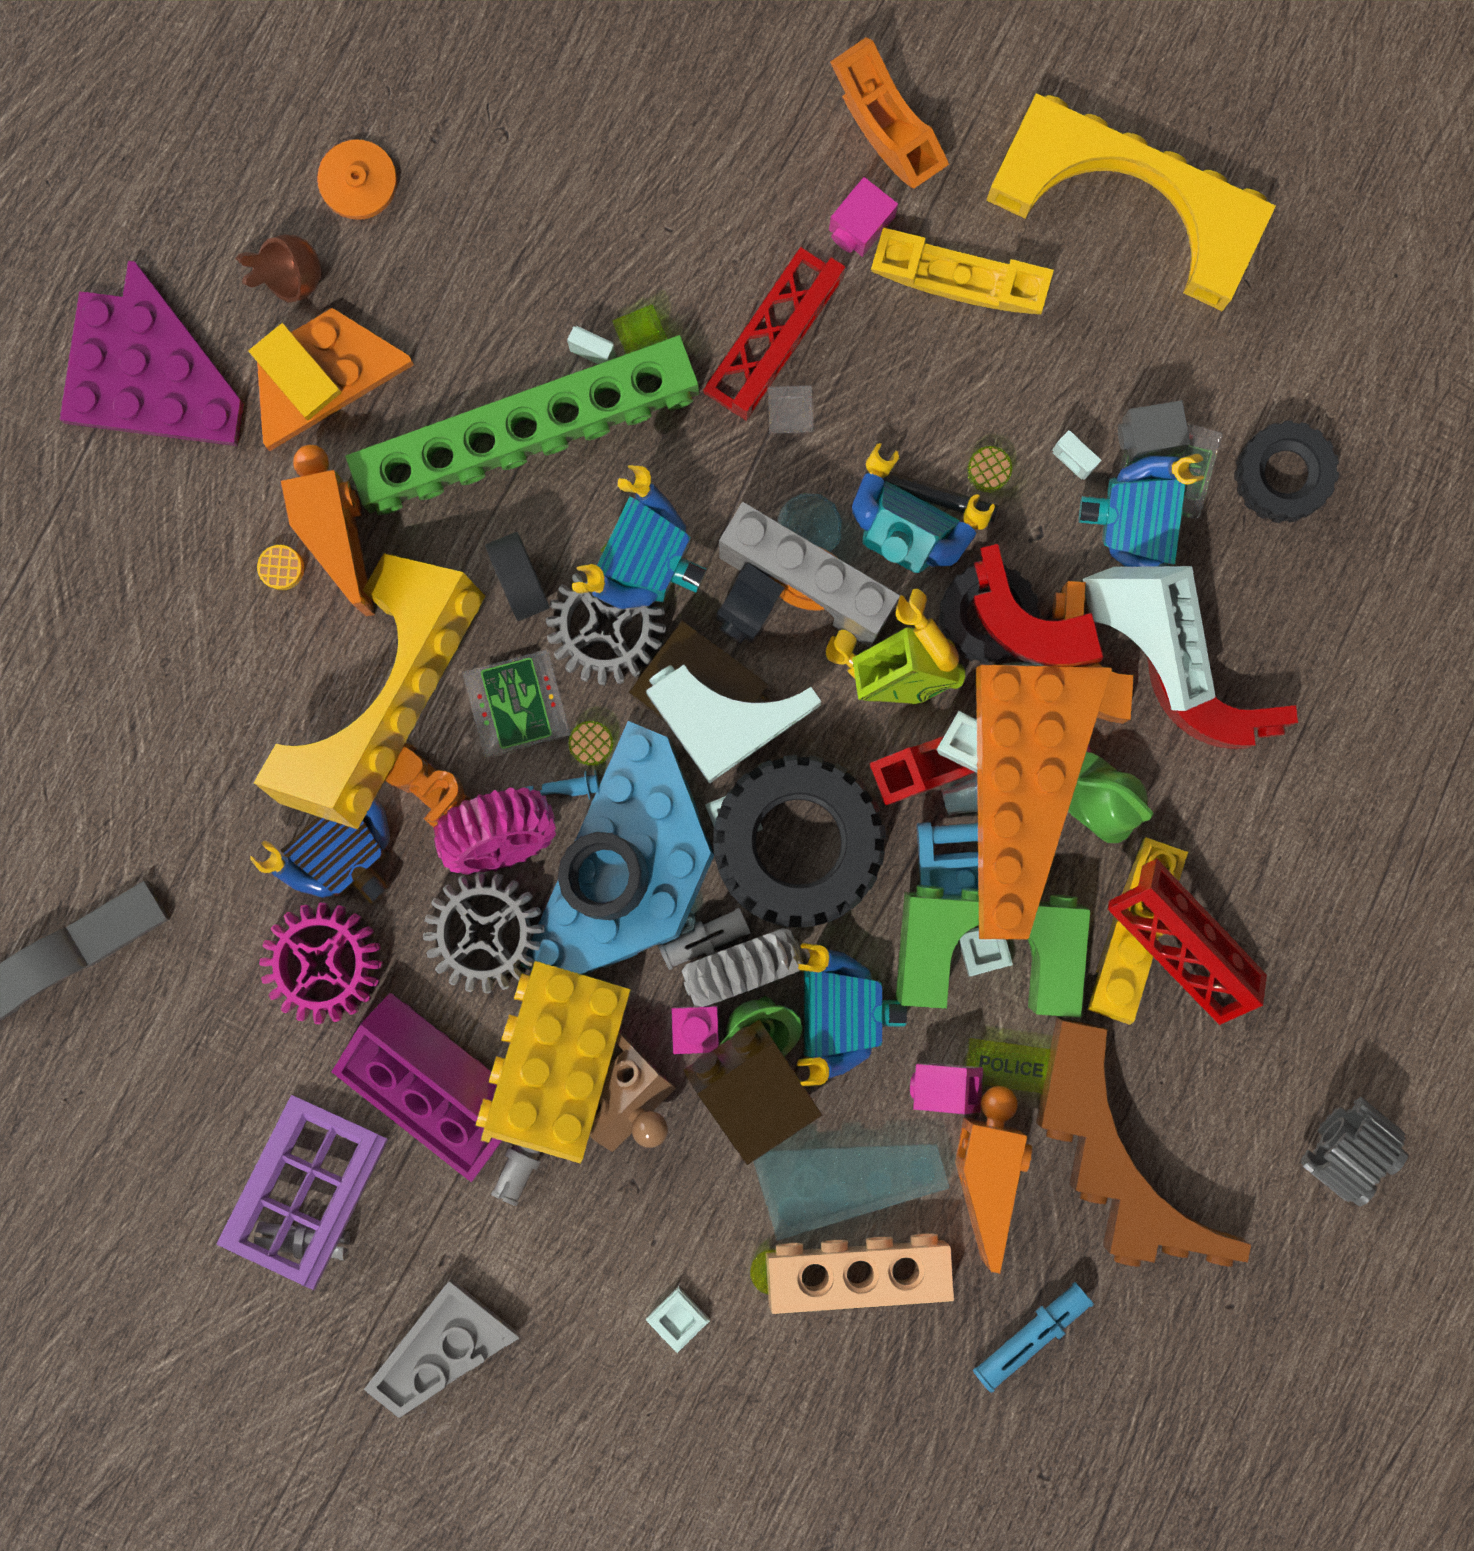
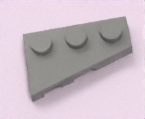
[364,1279,521,1418]

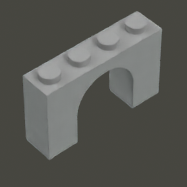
[719,502,900,648]

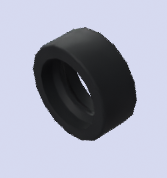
[485,532,550,621]
[558,832,649,921]

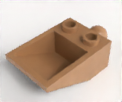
[589,1030,676,1152]

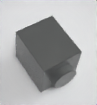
[1118,400,1190,462]

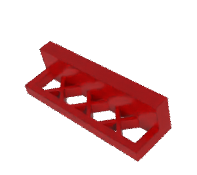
[703,247,845,421]
[1108,858,1267,1025]

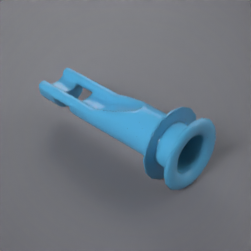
[524,770,599,800]

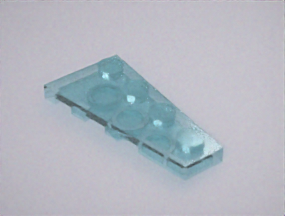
[753,1143,950,1241]

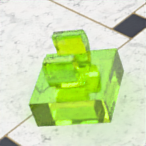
[612,304,667,355]

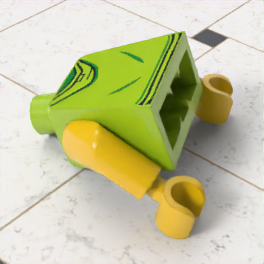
[826,589,965,704]

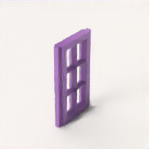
[216,1095,388,1291]

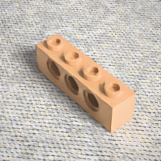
[766,1233,954,1314]

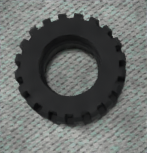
[713,755,886,928]

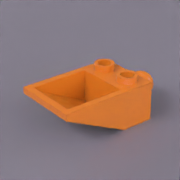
[281,445,375,617]
[955,1086,1032,1274]

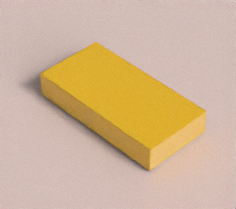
[248,323,341,421]

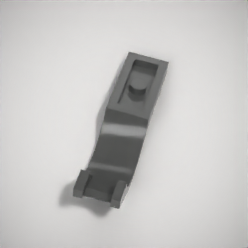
[0,881,170,1021]

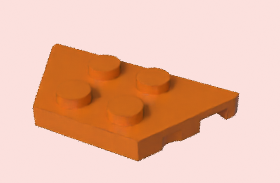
[257,308,414,451]

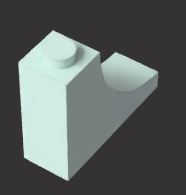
[1083,566,1215,711]
[646,665,821,783]

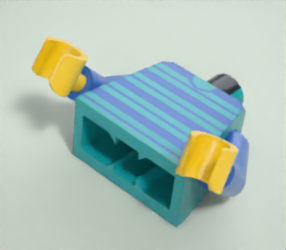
[852,443,995,573]
[1079,454,1204,567]
[572,465,707,609]
[797,943,907,1086]

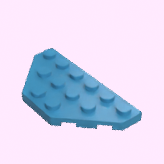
[520,721,714,975]

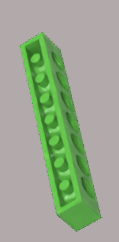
[345,335,699,515]

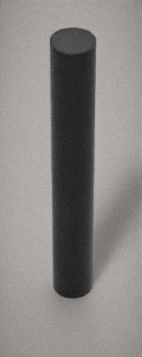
[882,472,999,522]

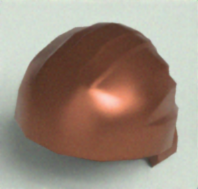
[235,234,321,302]

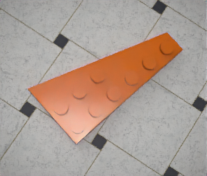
[976,665,1112,940]

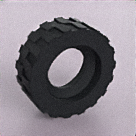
[1234,421,1339,523]
[939,564,1040,664]

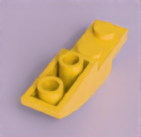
[1087,837,1188,1025]

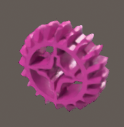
[433,787,556,875]
[259,903,383,1024]

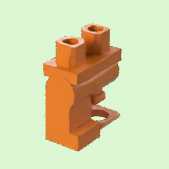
[385,740,472,827]

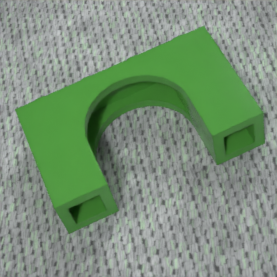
[896,885,1090,1017]

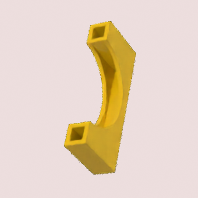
[986,93,1276,311]
[254,553,485,829]

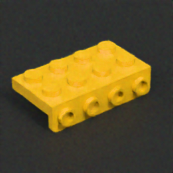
[476,961,630,1164]

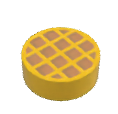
[257,545,304,590]

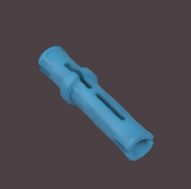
[973,1282,1094,1393]

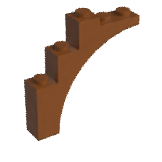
[1036,1017,1251,1267]

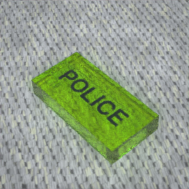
[965,1038,1051,1094]

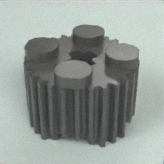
[1301,1097,1409,1207]

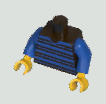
[250,797,391,904]

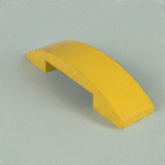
[871,227,1054,314]

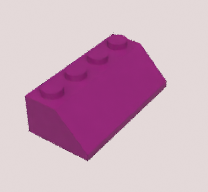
[331,993,503,1182]

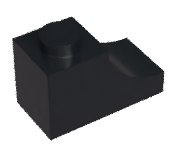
[717,563,785,644]

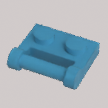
[916,822,978,896]

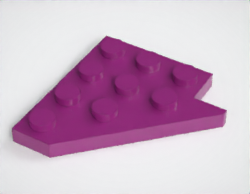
[59,261,244,446]

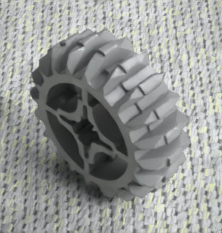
[546,573,666,686]
[423,872,545,993]
[682,928,803,1007]

